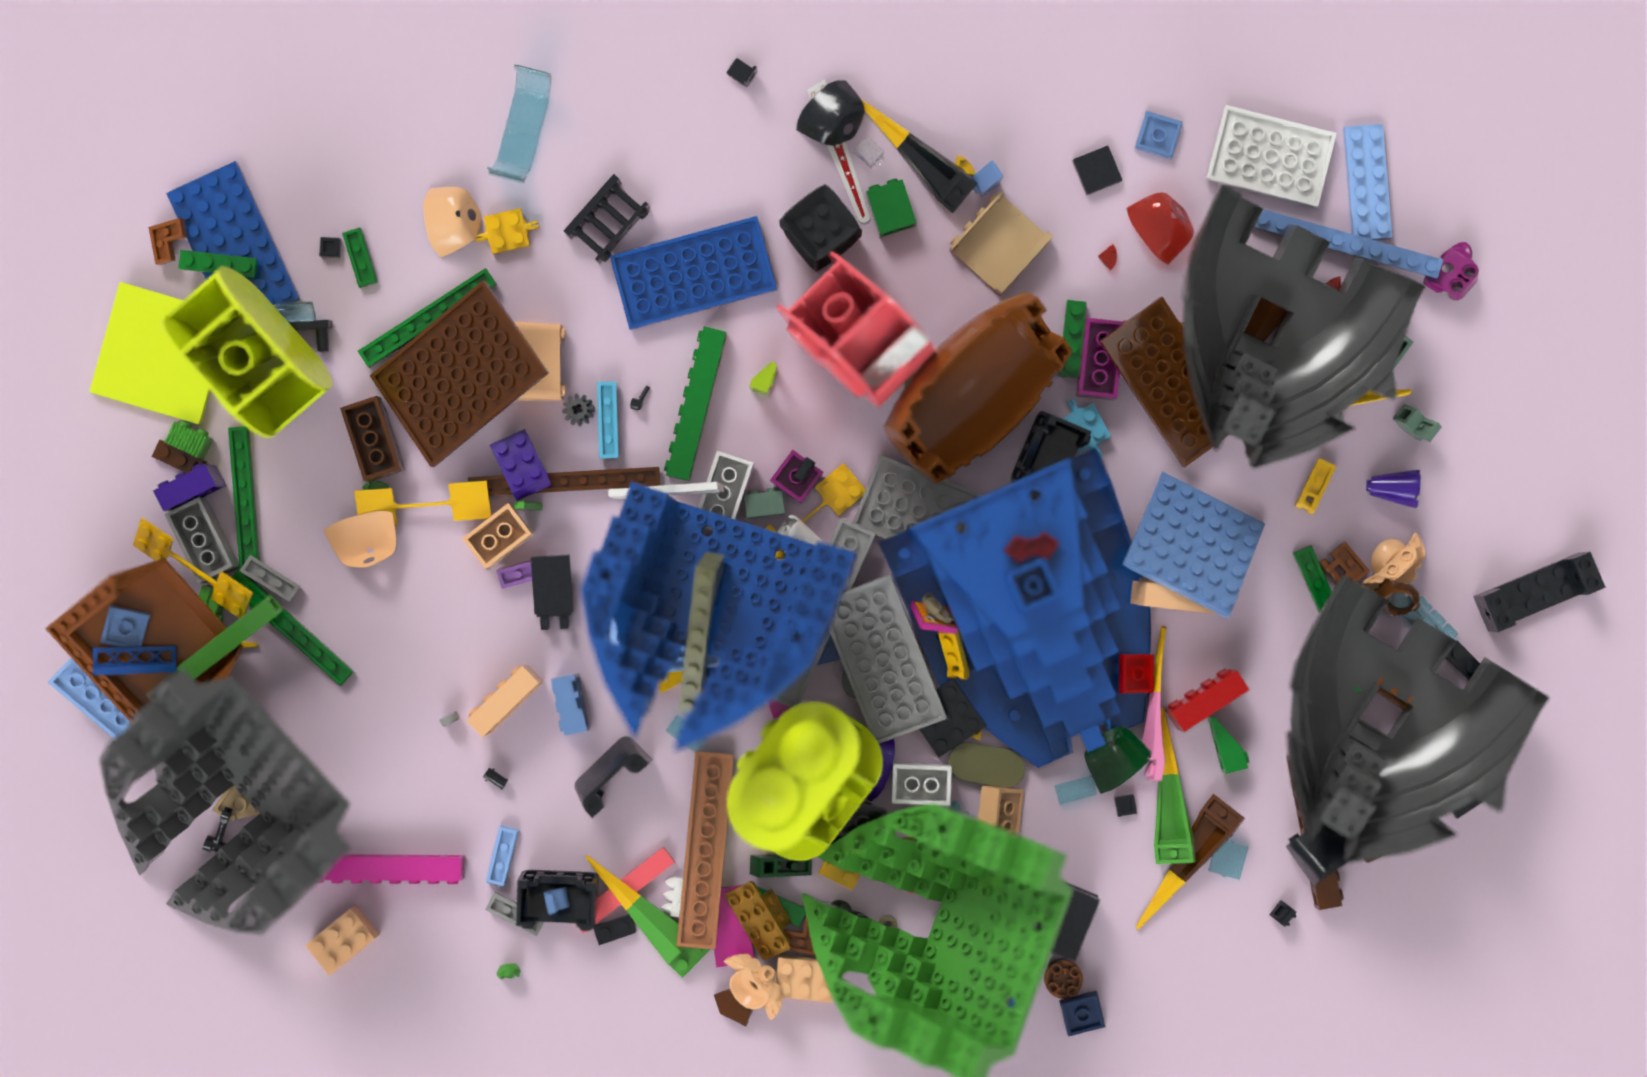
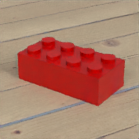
[1165,668,1250,732]

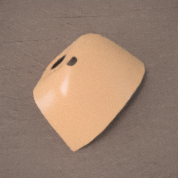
[423,187,482,257]
[323,511,396,567]

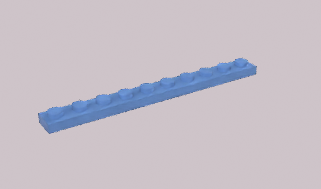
[1254,209,1443,279]

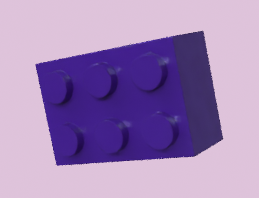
[490,429,551,501]
[153,463,227,512]

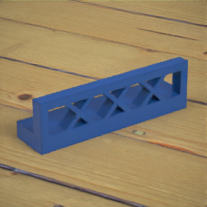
[93,645,176,675]

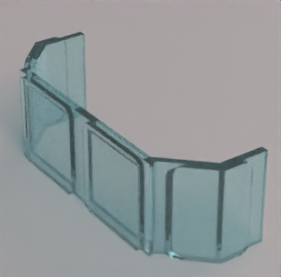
[487,64,551,183]

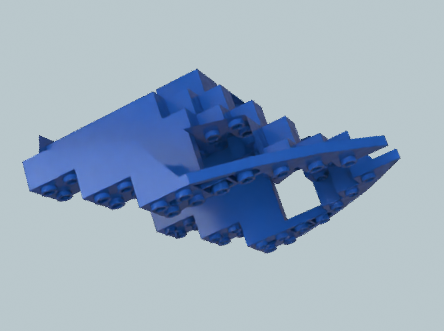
[580,482,858,751]

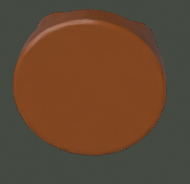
[1044,959,1083,999]

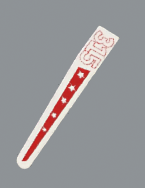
[807,79,870,223]

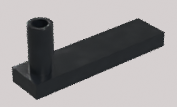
[289,320,332,352]

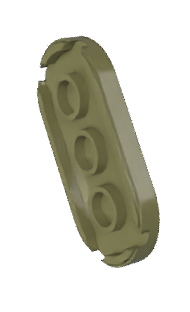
[948,742,1025,788]

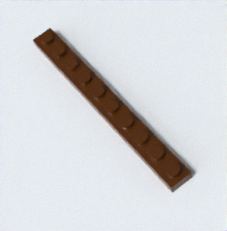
[468,467,661,496]

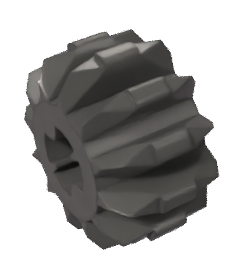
[562,394,595,426]

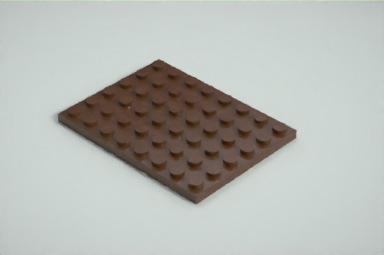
[370,280,549,467]

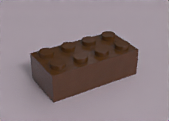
[340,396,405,482]

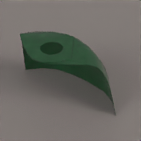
[1084,727,1151,794]

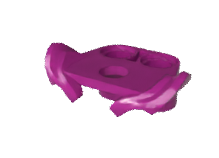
[1423,242,1479,301]

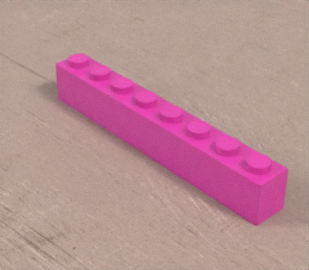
[319,854,465,884]

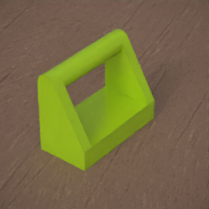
[749,362,778,397]

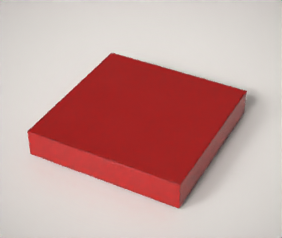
[1119,654,1154,693]

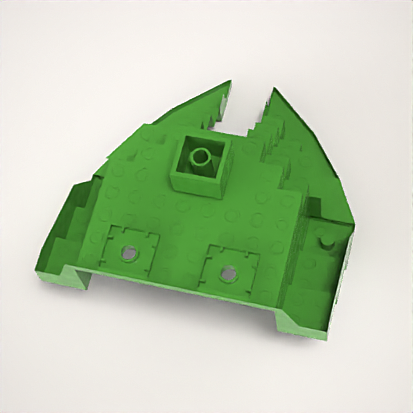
[802,803,1073,1077]

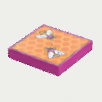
[910,600,958,634]

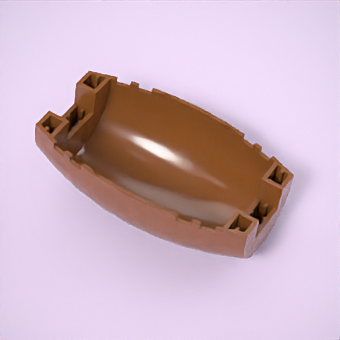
[883,292,1072,484]

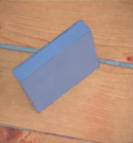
[1135,111,1183,159]
[100,604,150,647]

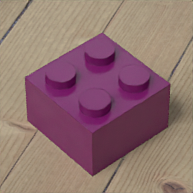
[770,449,824,504]

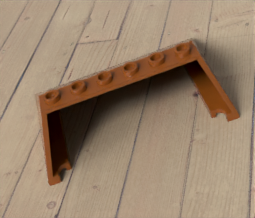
[45,558,244,722]

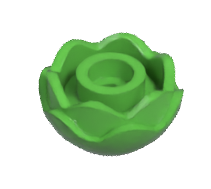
[497,963,521,980]

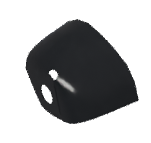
[796,80,865,146]

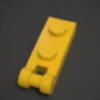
[1294,458,1336,514]
[938,630,969,680]

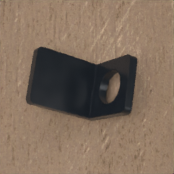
[727,58,758,88]

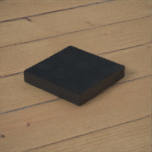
[1072,145,1122,196]

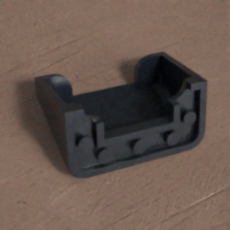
[1011,411,1092,494]
[574,736,653,818]
[1286,822,1347,886]
[516,870,599,931]

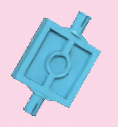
[1063,398,1111,457]

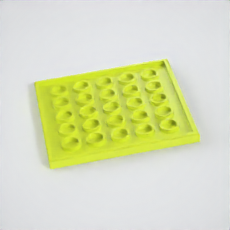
[89,282,211,425]

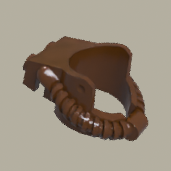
[1373,579,1420,617]

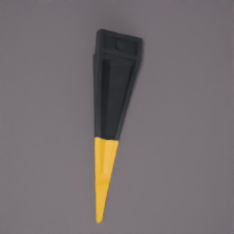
[860,98,978,214]

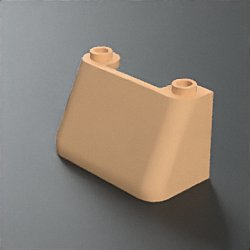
[514,322,566,402]

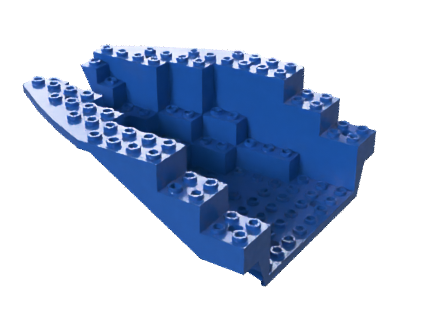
[878,448,1151,768]

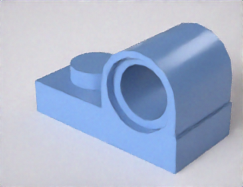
[544,887,570,914]

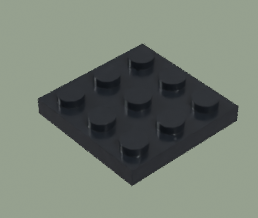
[919,678,987,757]

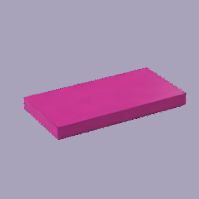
[714,884,755,967]

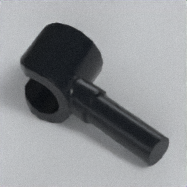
[630,385,650,410]

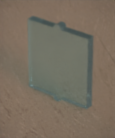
[1208,841,1248,880]

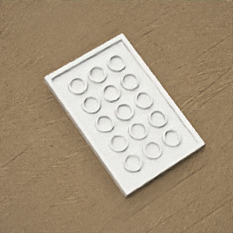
[1206,105,1337,208]

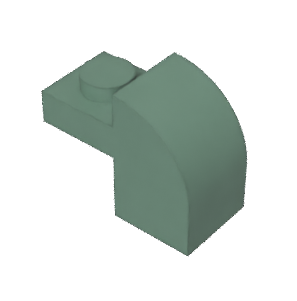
[1393,404,1442,442]

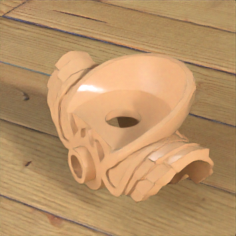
[1362,532,1426,591]
[724,954,783,1020]

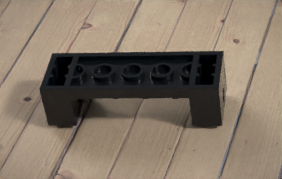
[1473,552,1606,632]

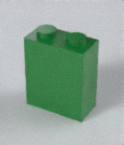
[866,178,917,238]

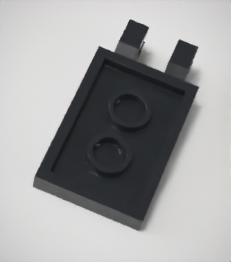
[531,554,574,630]

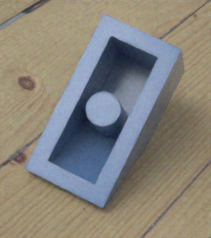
[972,160,1003,197]

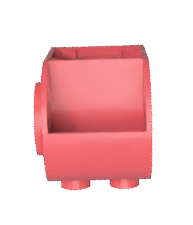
[775,252,936,408]

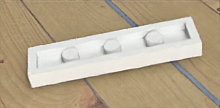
[861,326,929,390]

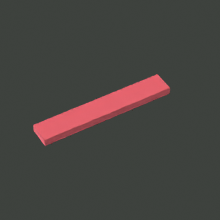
[575,846,675,934]

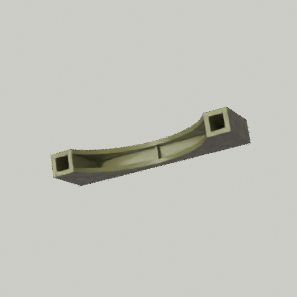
[678,552,725,714]

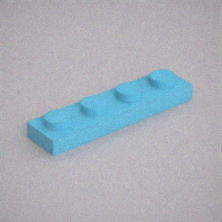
[597,381,619,459]

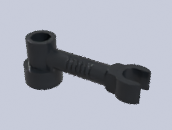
[202,806,233,852]

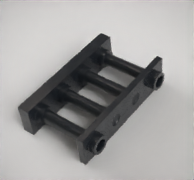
[563,174,650,264]

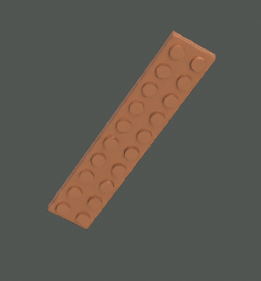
[676,751,734,950]

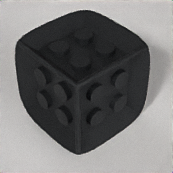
[779,184,862,272]

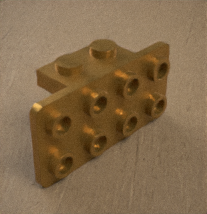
[725,881,792,961]

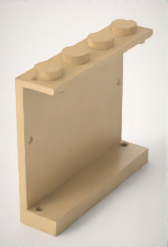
[950,191,1053,296]

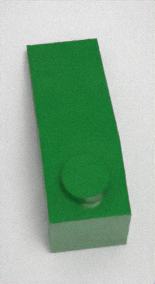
[1207,716,1249,774]

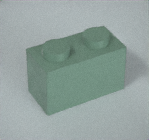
[744,487,785,519]

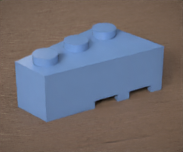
[551,673,589,735]

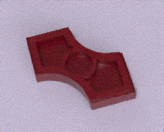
[1003,532,1060,563]

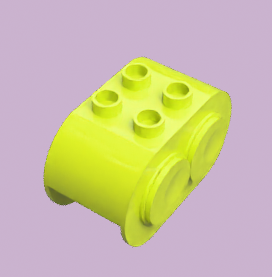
[161,266,332,438]
[727,702,883,861]

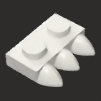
[661,877,683,917]

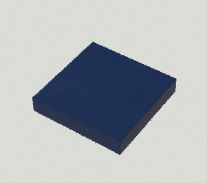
[1059,990,1105,1037]

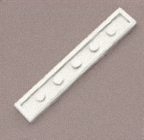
[608,482,724,499]

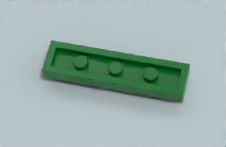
[178,250,259,279]
[1058,300,1086,378]

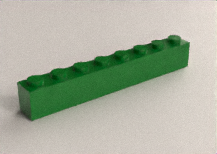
[664,326,727,482]

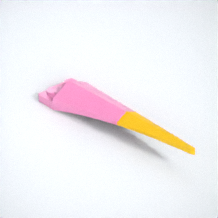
[1143,626,1166,782]

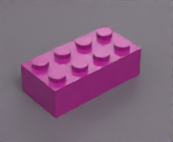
[1076,318,1125,401]

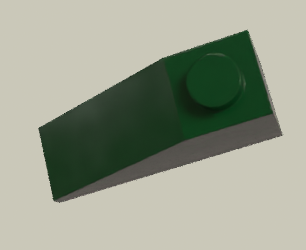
[750,854,812,878]

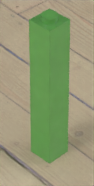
[176,594,283,679]

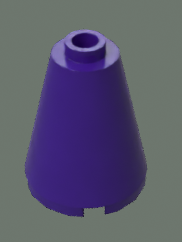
[1366,470,1421,508]

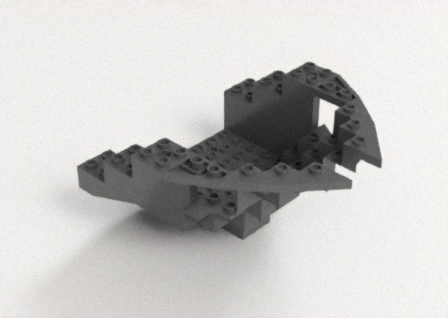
[99,669,351,936]

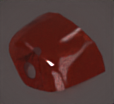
[1127,192,1194,265]

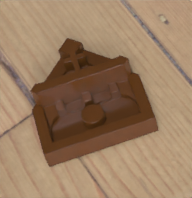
[714,989,754,1027]

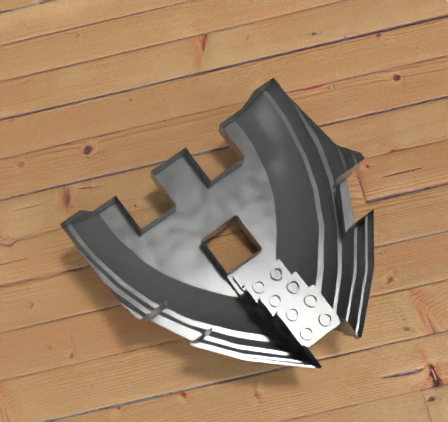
[1182,184,1425,469]
[1286,575,1550,863]

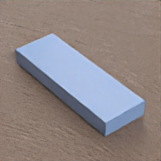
[486,825,519,887]

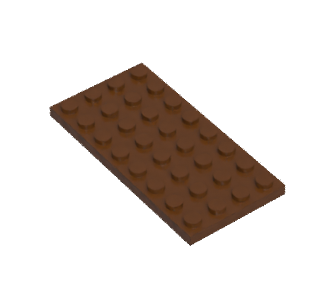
[1099,296,1230,468]

